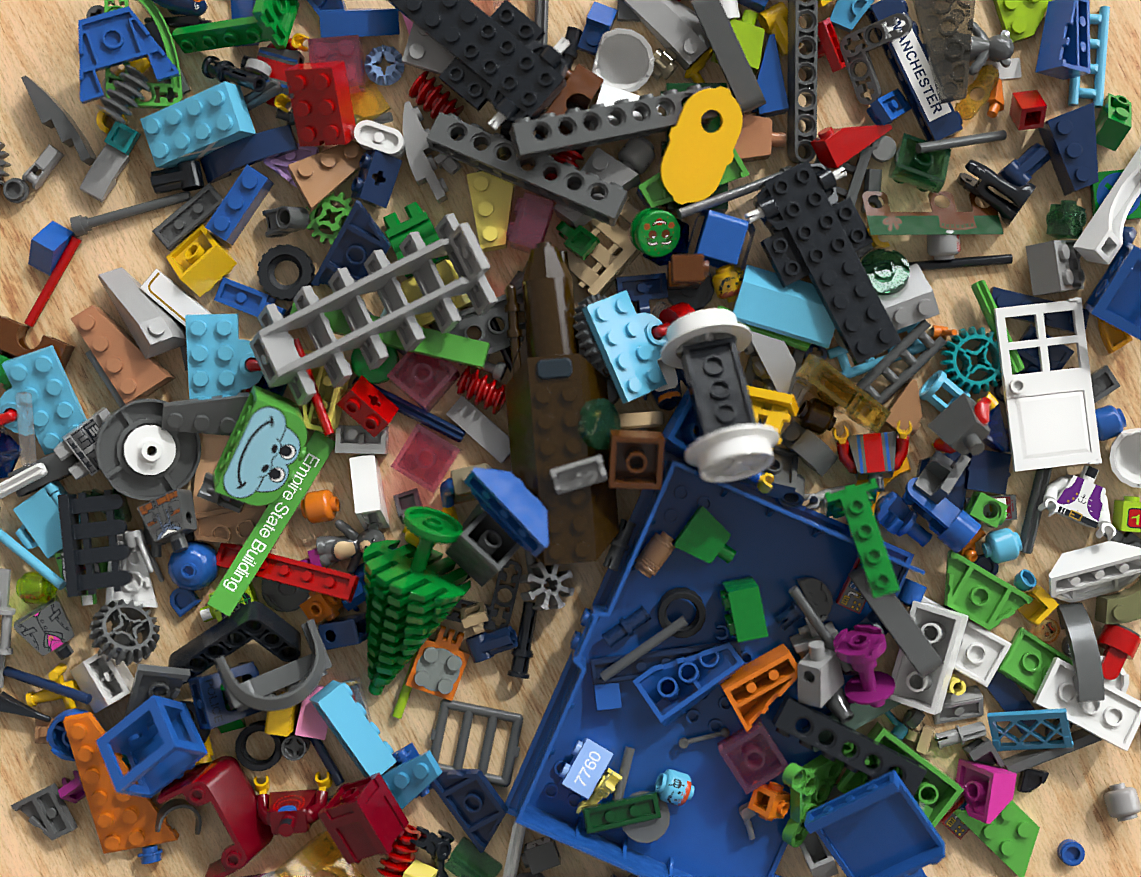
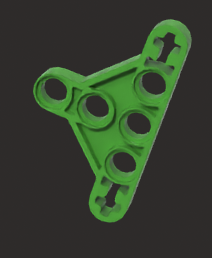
[782,742,854,848]

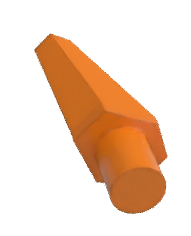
[987,77,1004,118]

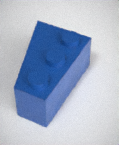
[1035,0,1091,80]

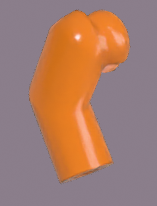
[960,528,986,562]

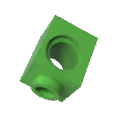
[964,491,1008,528]

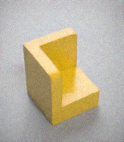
[1017,585,1059,626]

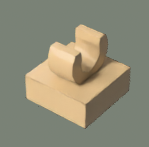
[460,601,488,635]
[906,725,935,754]

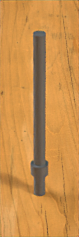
[676,165,797,219]

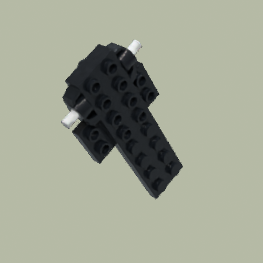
[387,0,570,131]
[745,160,902,366]

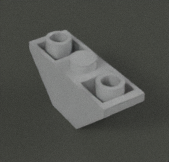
[744,331,796,394]

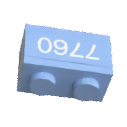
[559,738,613,799]

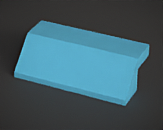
[733,264,835,348]

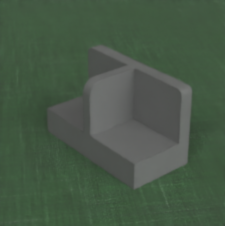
[913,451,971,504]

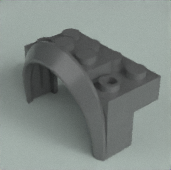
[213,619,333,712]

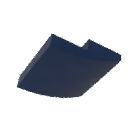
[1013,324,1074,375]

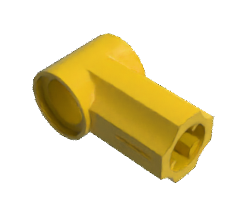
[758,1,803,57]

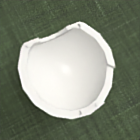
[592,28,655,92]
[1109,428,1141,488]

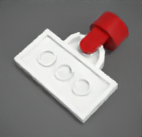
[1033,624,1141,751]

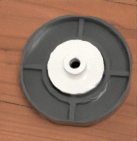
[95,398,201,500]

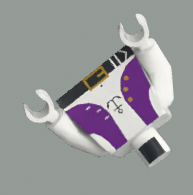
[1038,465,1116,541]

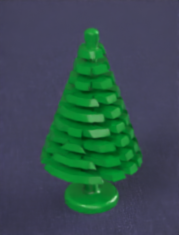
[363,506,471,696]

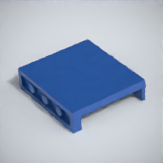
[804,770,945,877]

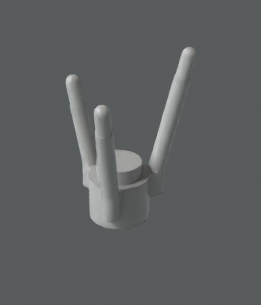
[118,529,164,587]

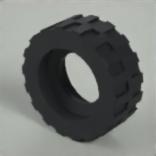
[257,244,315,301]

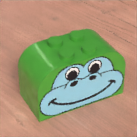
[213,385,307,506]

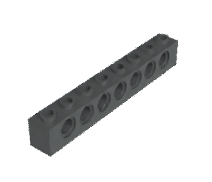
[509,84,717,161]
[427,112,627,227]

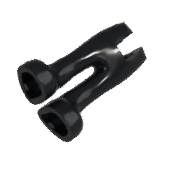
[957,160,1036,226]

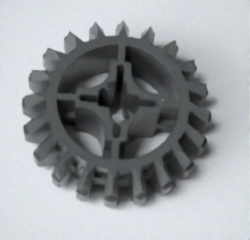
[89,598,160,666]

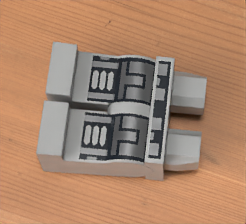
[53,407,110,480]

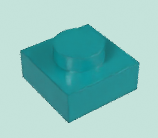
[104,121,141,156]

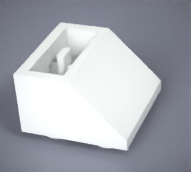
[70,653,134,713]

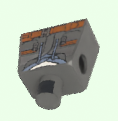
[137,488,198,553]

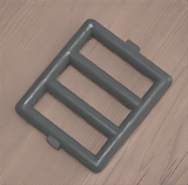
[430,699,523,787]

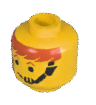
[712,264,744,303]

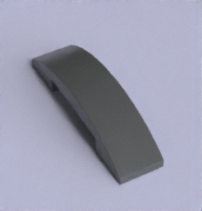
[1056,603,1105,702]

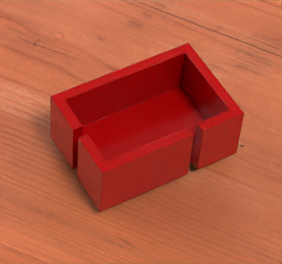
[285,61,356,147]

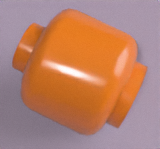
[301,489,340,524]

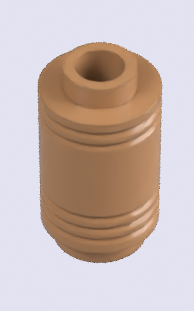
[634,531,676,578]

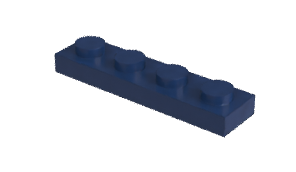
[990,287,1090,333]

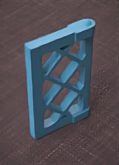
[987,708,1074,752]

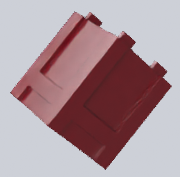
[317,773,409,865]

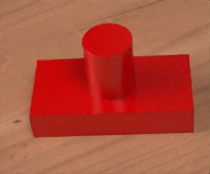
[817,17,846,73]

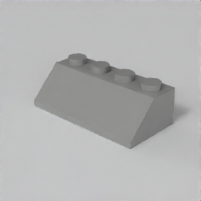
[834,263,940,349]

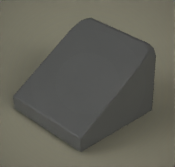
[393,488,423,524]

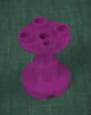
[833,624,896,708]

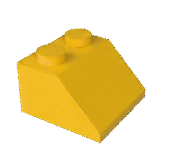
[166,224,237,297]

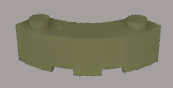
[1095,575,1141,624]

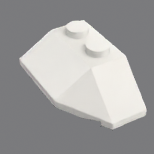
[1049,541,1141,603]

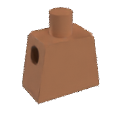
[734,114,786,163]

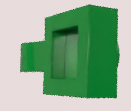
[556,221,600,261]

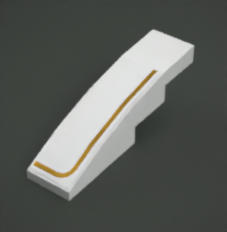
[140,268,212,327]

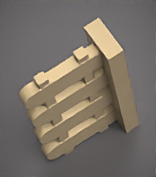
[560,195,641,297]

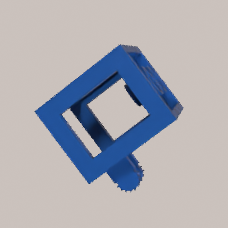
[1084,240,1141,340]
[96,695,208,798]

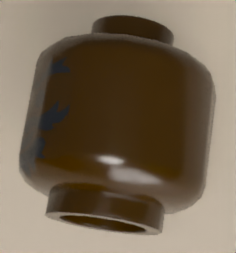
[797,398,837,435]

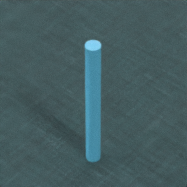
[0,528,66,590]

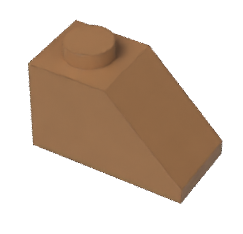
[878,379,922,436]

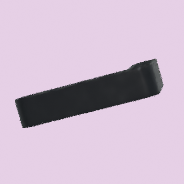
[168,601,301,684]

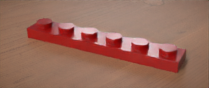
[216,543,360,602]

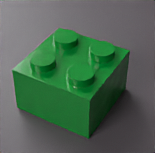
[719,576,768,643]

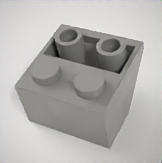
[1026,240,1085,296]

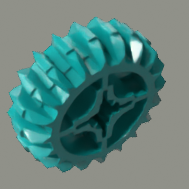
[940,326,1002,394]

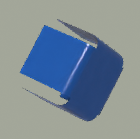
[685,209,755,271]

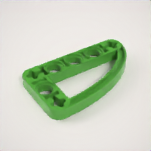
[104,0,183,109]

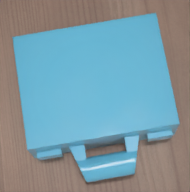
[13,481,81,558]

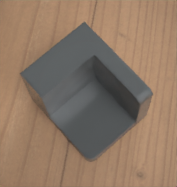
[962,736,1005,768]

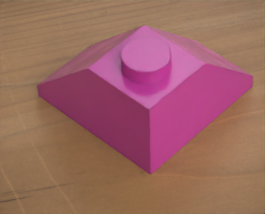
[956,759,1017,824]

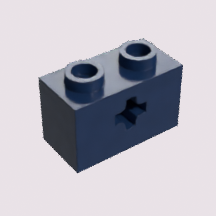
[351,149,402,208]

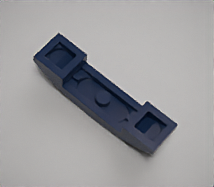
[200,125,298,184]

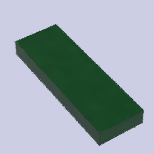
[581,791,662,834]

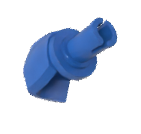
[874,491,933,547]

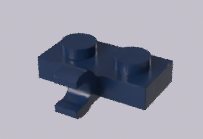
[615,273,668,314]

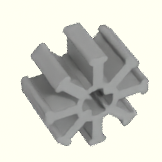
[519,561,574,611]

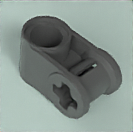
[262,206,310,238]

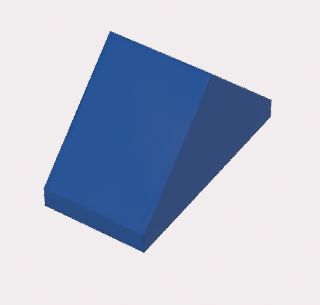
[28,221,75,276]

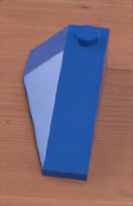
[633,643,745,727]

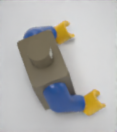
[440,463,503,520]

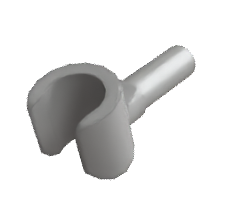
[739,802,756,840]

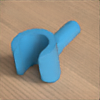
[884,710,908,740]

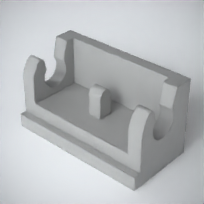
[335,425,389,454]
[550,455,608,495]

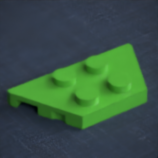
[944,550,1034,631]
[953,801,1040,877]

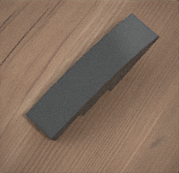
[21,75,97,166]

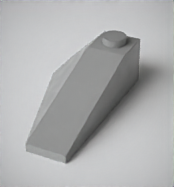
[623,0,711,71]
[98,267,187,359]

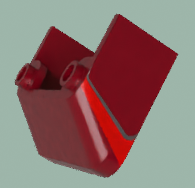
[157,756,274,877]

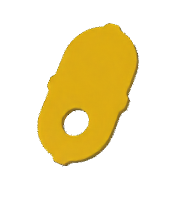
[660,86,743,205]

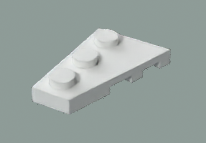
[105,530,158,608]

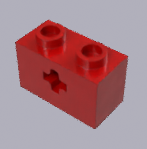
[337,375,399,438]

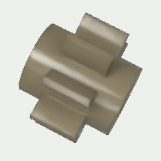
[651,48,678,80]

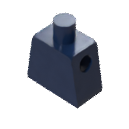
[318,612,370,650]

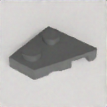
[11,783,78,841]

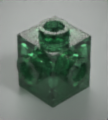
[1046,200,1087,239]

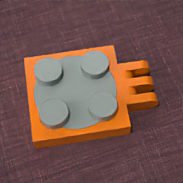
[405,625,470,701]

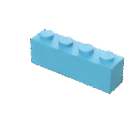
[309,680,397,778]

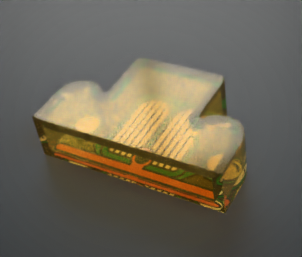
[795,354,891,433]

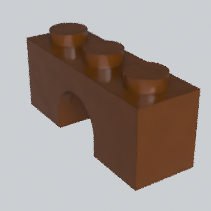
[536,63,604,138]
[667,254,709,289]
[0,315,75,371]

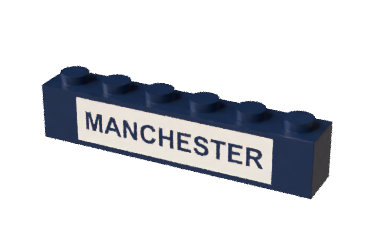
[865,0,963,142]

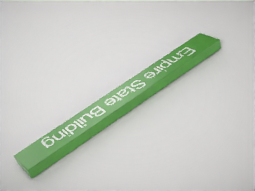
[207,430,335,617]

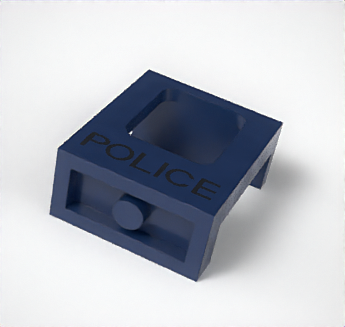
[188,661,263,729]

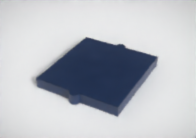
[964,450,1011,495]

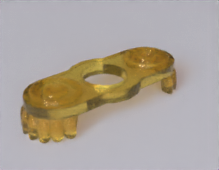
[955,64,999,120]

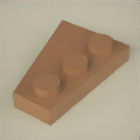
[287,139,364,212]
[194,503,276,549]

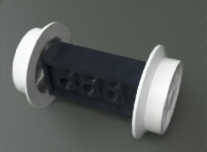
[660,309,779,483]

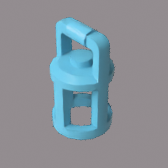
[919,370,972,412]

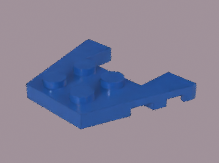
[78,6,180,104]

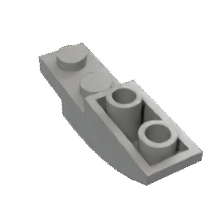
[403,101,449,204]

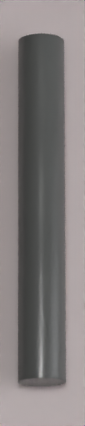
[612,746,635,801]

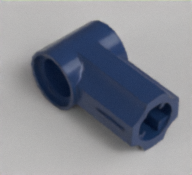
[998,142,1051,187]
[465,626,518,663]

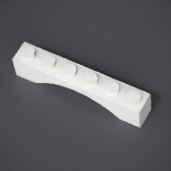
[1073,146,1141,265]

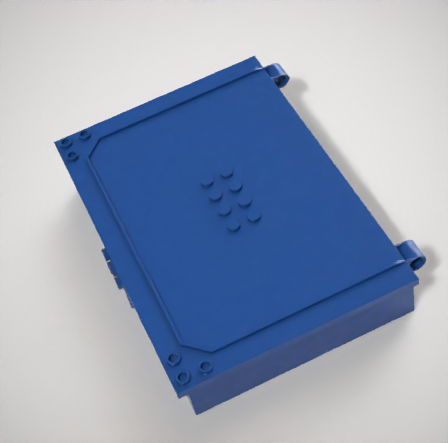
[505,448,927,877]

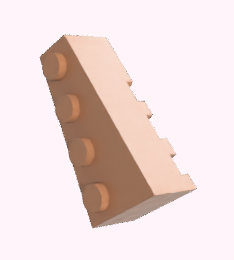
[71,305,176,404]

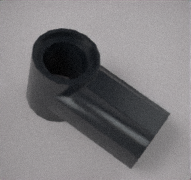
[150,161,204,194]

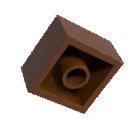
[607,429,665,490]

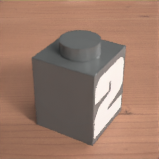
[521,836,561,875]

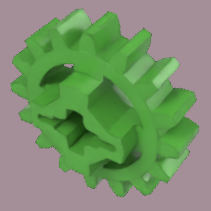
[306,192,353,246]

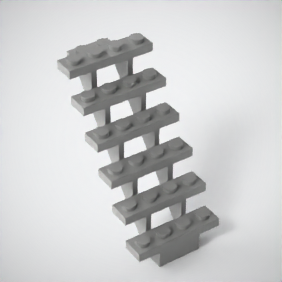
[249,213,498,406]

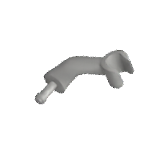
[804,485,849,509]

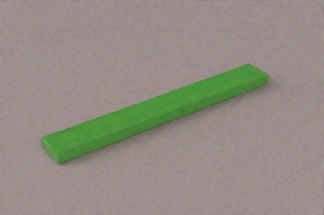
[290,302,490,369]

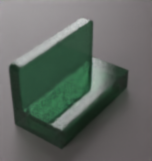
[444,837,502,877]

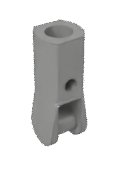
[22,144,64,190]

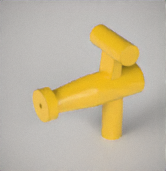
[26,663,80,710]

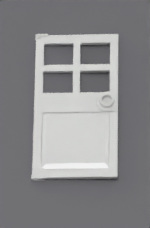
[994,297,1102,472]

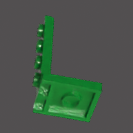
[171,0,300,54]
[824,478,900,599]

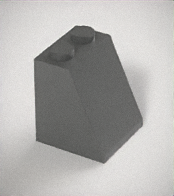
[445,510,521,587]

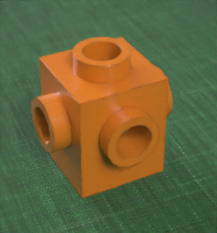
[299,592,343,624]
[748,781,790,821]

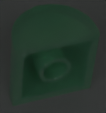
[888,133,952,194]

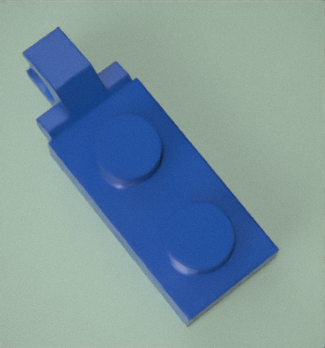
[214,277,287,317]

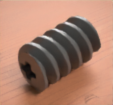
[96,65,151,124]

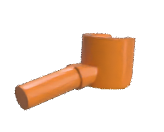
[931,325,957,341]

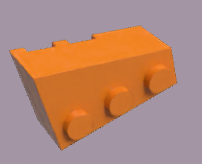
[720,644,798,732]

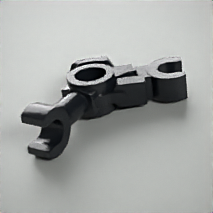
[410,826,455,877]

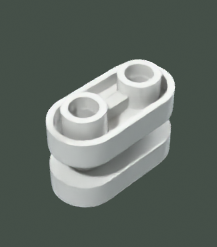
[354,120,406,159]

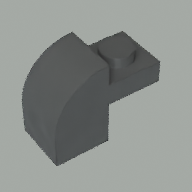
[780,421,838,477]

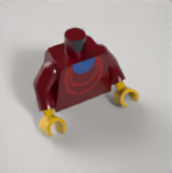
[254,772,332,837]

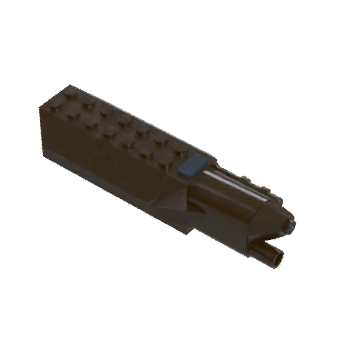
[504,242,619,565]

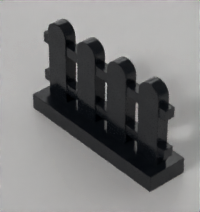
[57,489,133,597]

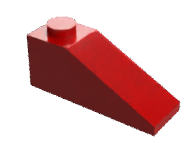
[810,124,893,168]

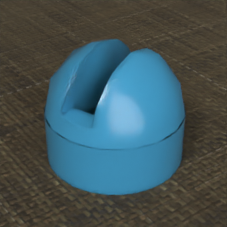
[1014,569,1037,591]

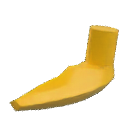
[684,47,713,83]

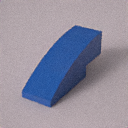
[319,8,400,38]

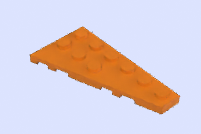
[63,712,179,854]

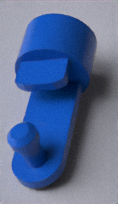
[902,477,981,553]

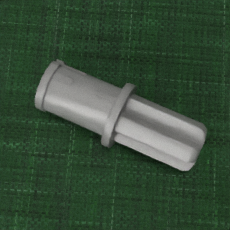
[934,722,986,749]

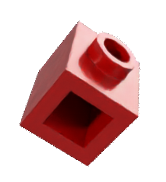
[1009,90,1047,131]

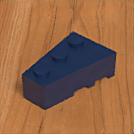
[1038,102,1099,196]

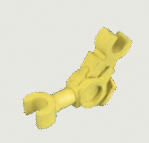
[576,768,622,814]

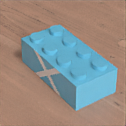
[140,82,256,169]

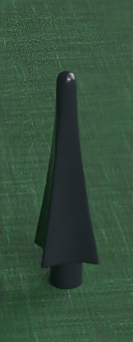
[144,15,212,28]
[0,691,51,722]

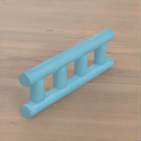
[1068,6,1110,108]
[826,321,927,379]

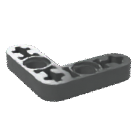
[840,13,913,105]

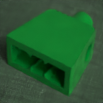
[673,505,737,564]

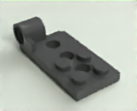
[429,288,525,366]
[695,446,805,508]

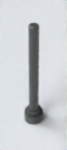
[70,190,192,237]

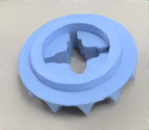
[364,44,404,86]

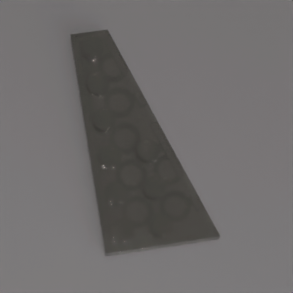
[912,0,976,104]

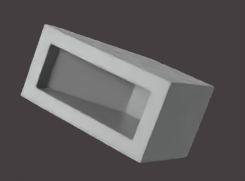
[799,831,838,877]

